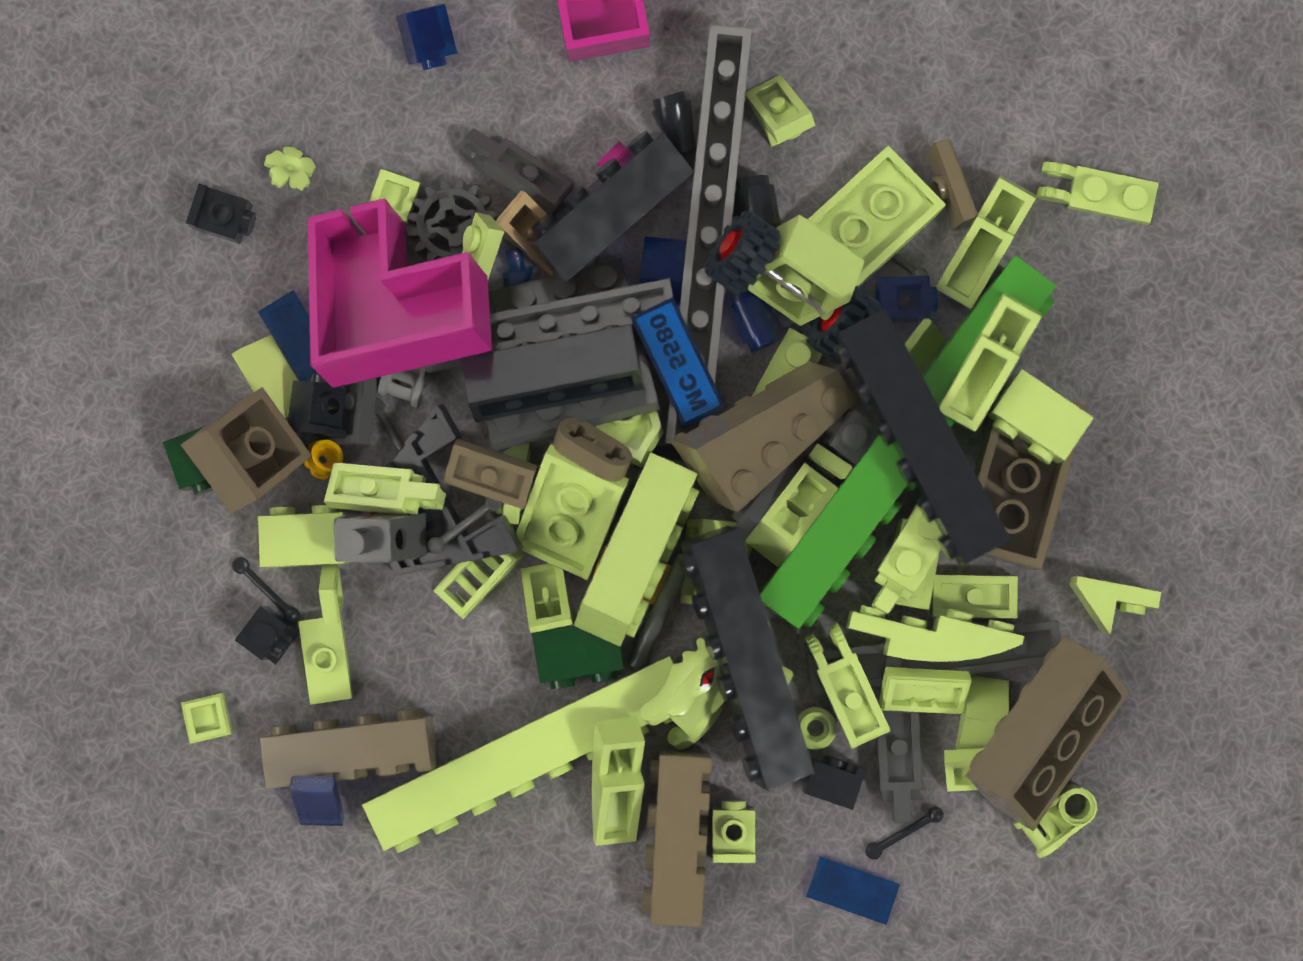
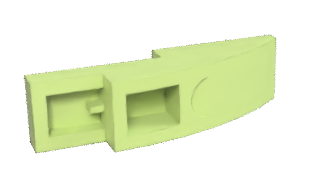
[845,605,1024,662]

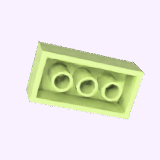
[574,453,700,646]

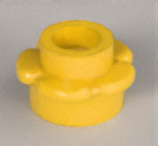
[303,440,343,480]

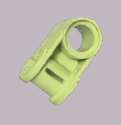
[1013,784,1097,858]

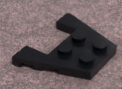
[361,404,524,575]

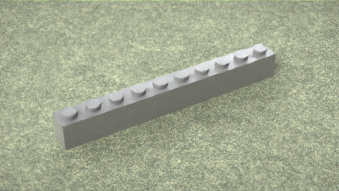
[665,25,752,447]

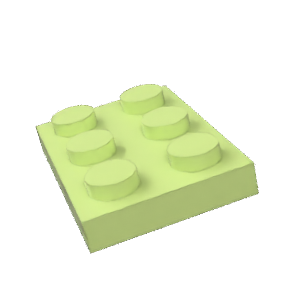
[809,145,946,287]
[516,444,629,581]

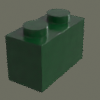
[532,626,624,690]

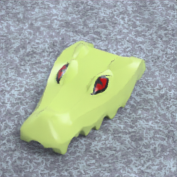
[640,621,771,750]

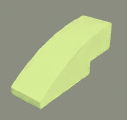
[935,175,1036,309]
[939,292,1042,432]
[592,716,645,846]

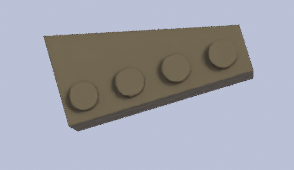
[669,361,857,513]
[260,708,439,789]
[642,750,712,927]

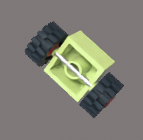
[705,210,881,364]

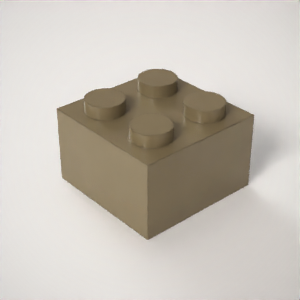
[180,387,312,514]

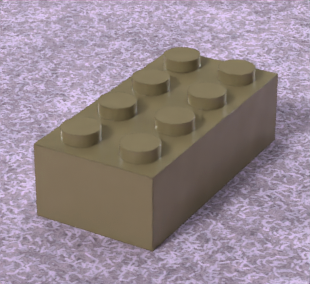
[974,382,1087,570]
[965,636,1130,831]

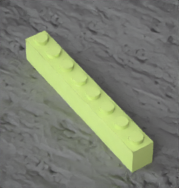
[362,656,673,853]

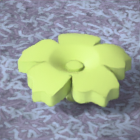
[264,146,316,191]

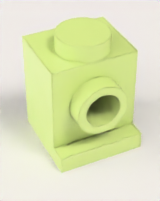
[712,800,756,863]

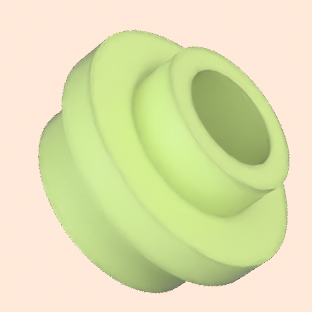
[798,707,837,750]

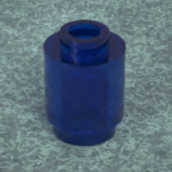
[726,290,781,353]

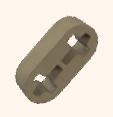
[553,418,632,482]

